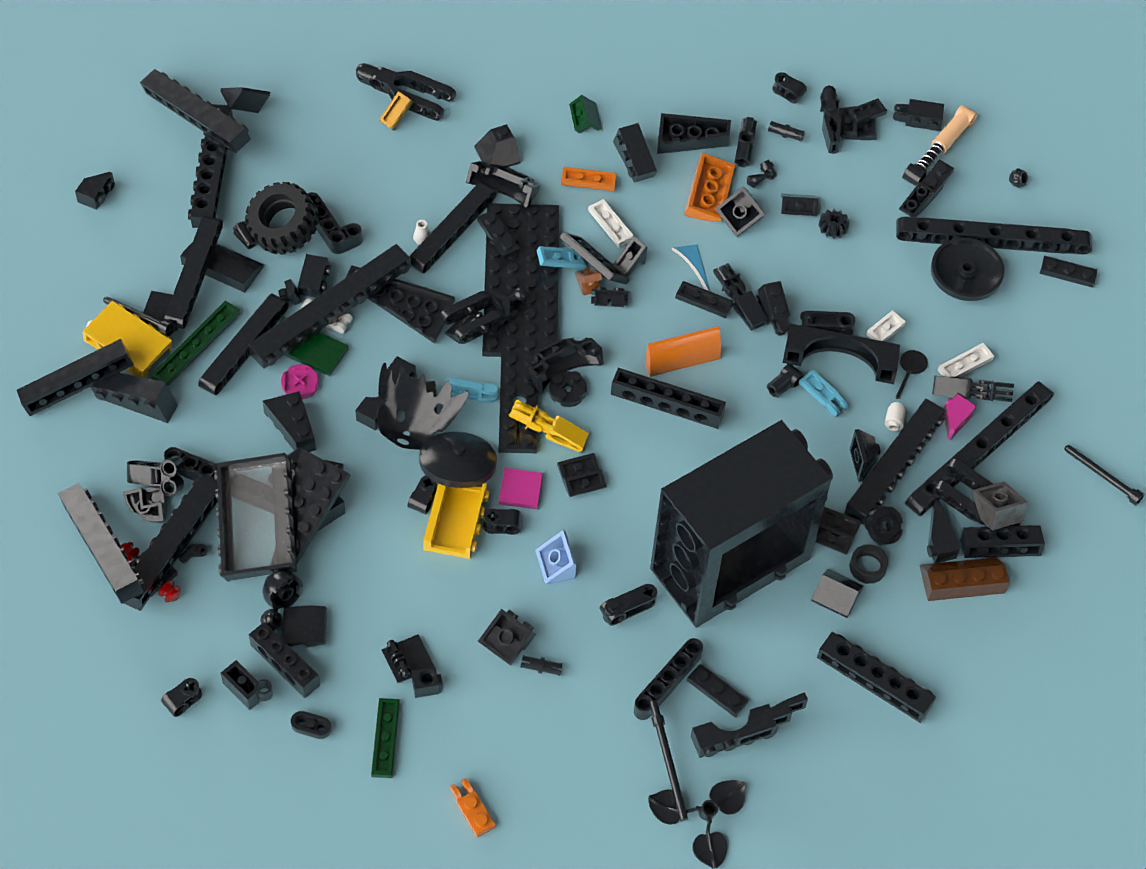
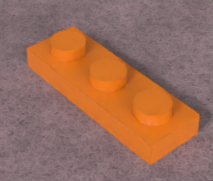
[561,167,616,191]

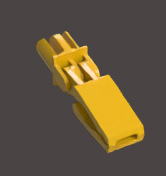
[509,400,589,453]

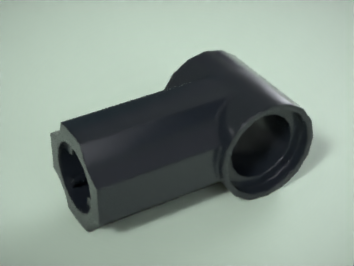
[766,364,805,398]

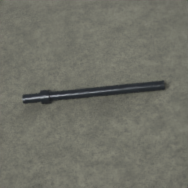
[649,700,688,821]

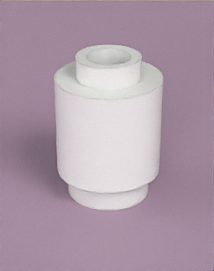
[884,402,906,431]

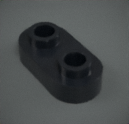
[291,711,331,739]

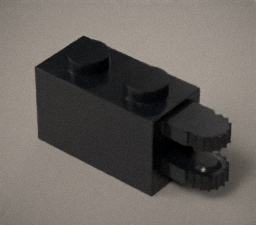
[893,99,944,131]
[757,281,790,336]

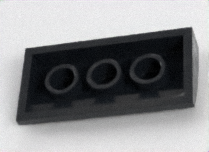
[180,242,264,293]

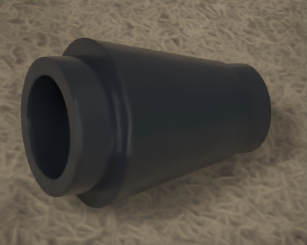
[233,221,256,249]

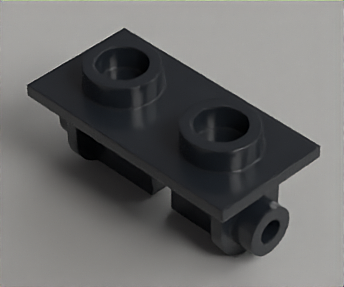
[591,287,629,307]

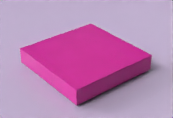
[499,468,543,509]

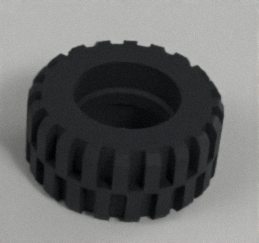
[245,182,319,255]

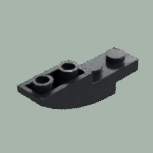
[899,159,954,217]

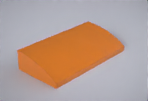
[684,153,735,221]
[645,326,721,377]

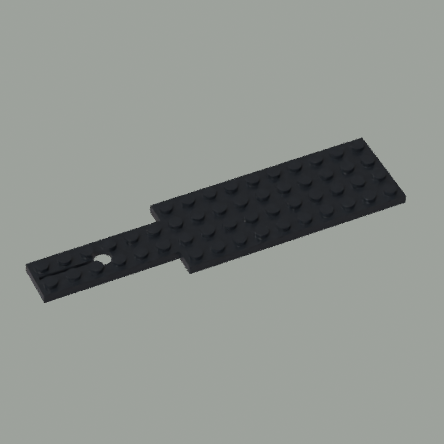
[482,203,559,454]

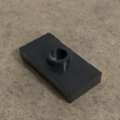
[848,98,887,126]

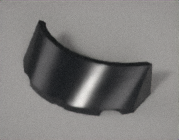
[466,161,540,208]
[528,337,604,395]

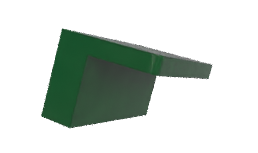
[569,95,601,133]

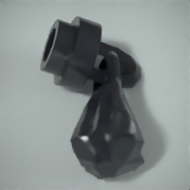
[747,160,776,188]

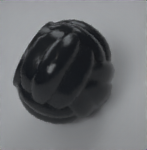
[1009,168,1028,188]
[260,609,282,631]

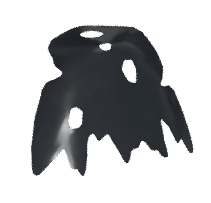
[377,363,468,450]

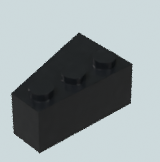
[613,123,657,183]
[262,391,316,452]

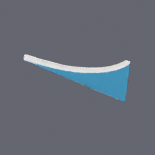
[672,244,710,291]

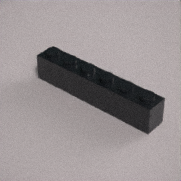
[17,339,134,416]

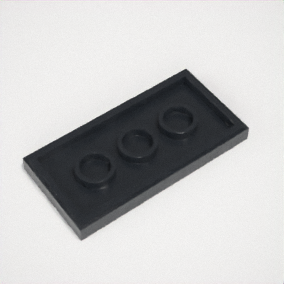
[560,232,630,285]

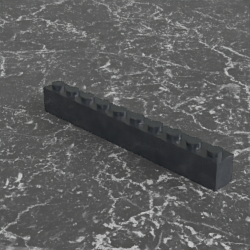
[248,244,411,369]

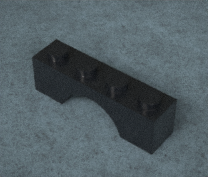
[355,356,417,431]
[691,704,778,758]

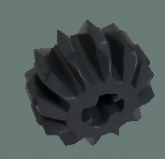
[818,208,850,240]

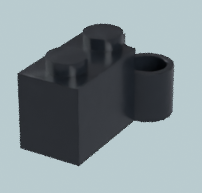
[297,254,332,298]
[220,660,273,710]

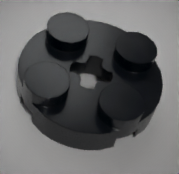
[549,371,587,407]
[864,506,903,545]

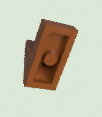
[575,268,602,295]

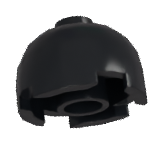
[262,570,303,611]

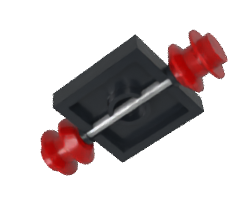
[119,542,181,602]

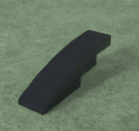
[734,692,808,747]

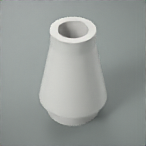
[413,220,430,245]

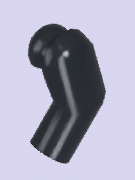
[178,544,208,564]

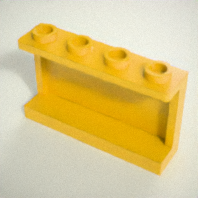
[83,301,172,378]
[423,483,490,559]

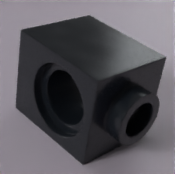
[411,667,443,698]

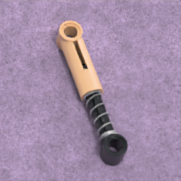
[902,105,978,186]

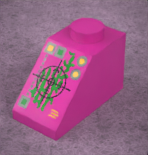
[943,394,976,440]

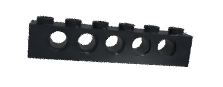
[611,368,726,429]
[817,632,936,723]

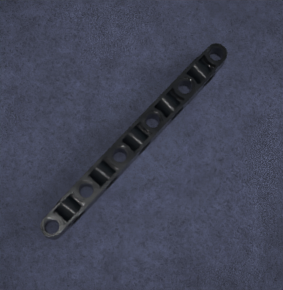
[896,217,1092,255]
[905,381,1054,517]

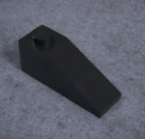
[927,500,960,563]

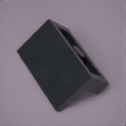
[781,193,819,216]

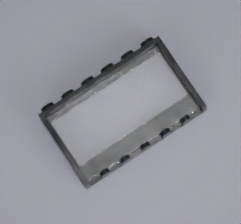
[214,453,297,582]

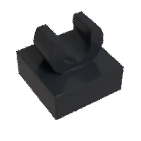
[278,279,301,305]

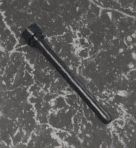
[103,296,176,337]
[1064,445,1145,506]

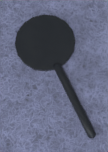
[896,350,928,399]

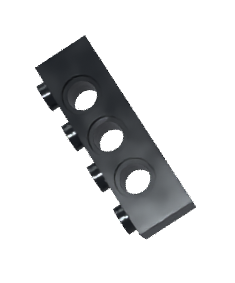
[960,525,1045,558]
[249,622,320,698]

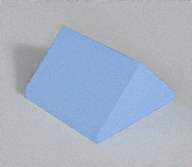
[535,530,576,584]

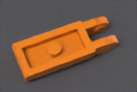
[450,778,495,837]

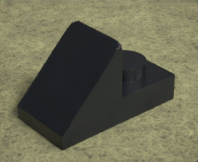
[613,236,648,277]

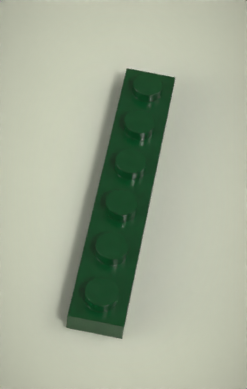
[151,300,240,386]

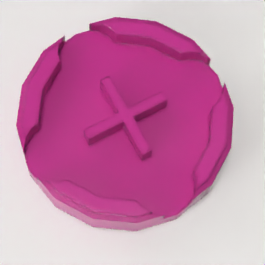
[281,364,319,399]

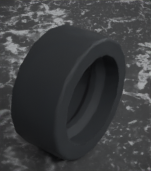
[849,544,889,584]

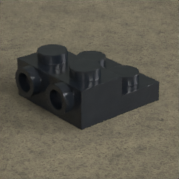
[478,609,536,666]

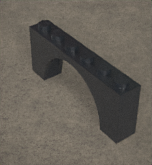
[782,323,900,384]

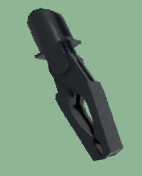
[820,85,841,154]
[713,263,768,331]
[932,375,1014,402]

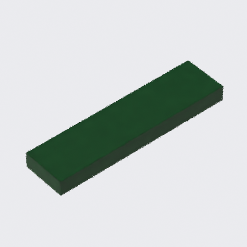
[371,698,400,778]

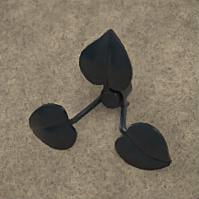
[648,780,746,869]

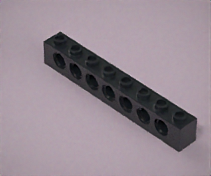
[188,104,233,228]

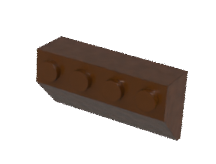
[920,557,1010,601]

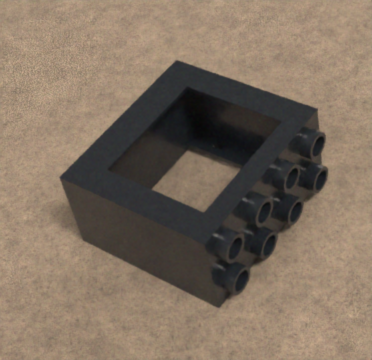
[650,420,833,628]

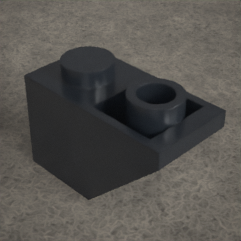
[75,172,115,210]

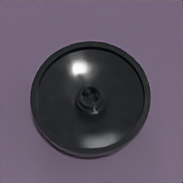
[931,238,1005,301]
[419,431,497,488]

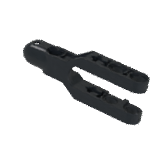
[356,63,456,121]

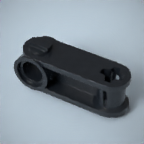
[800,311,855,335]
[599,584,658,626]

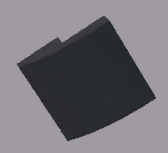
[839,106,876,140]
[557,453,607,497]
[815,507,861,555]
[282,605,327,648]

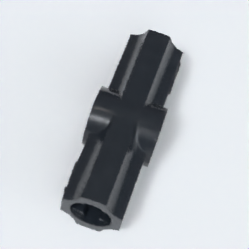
[734,117,757,167]

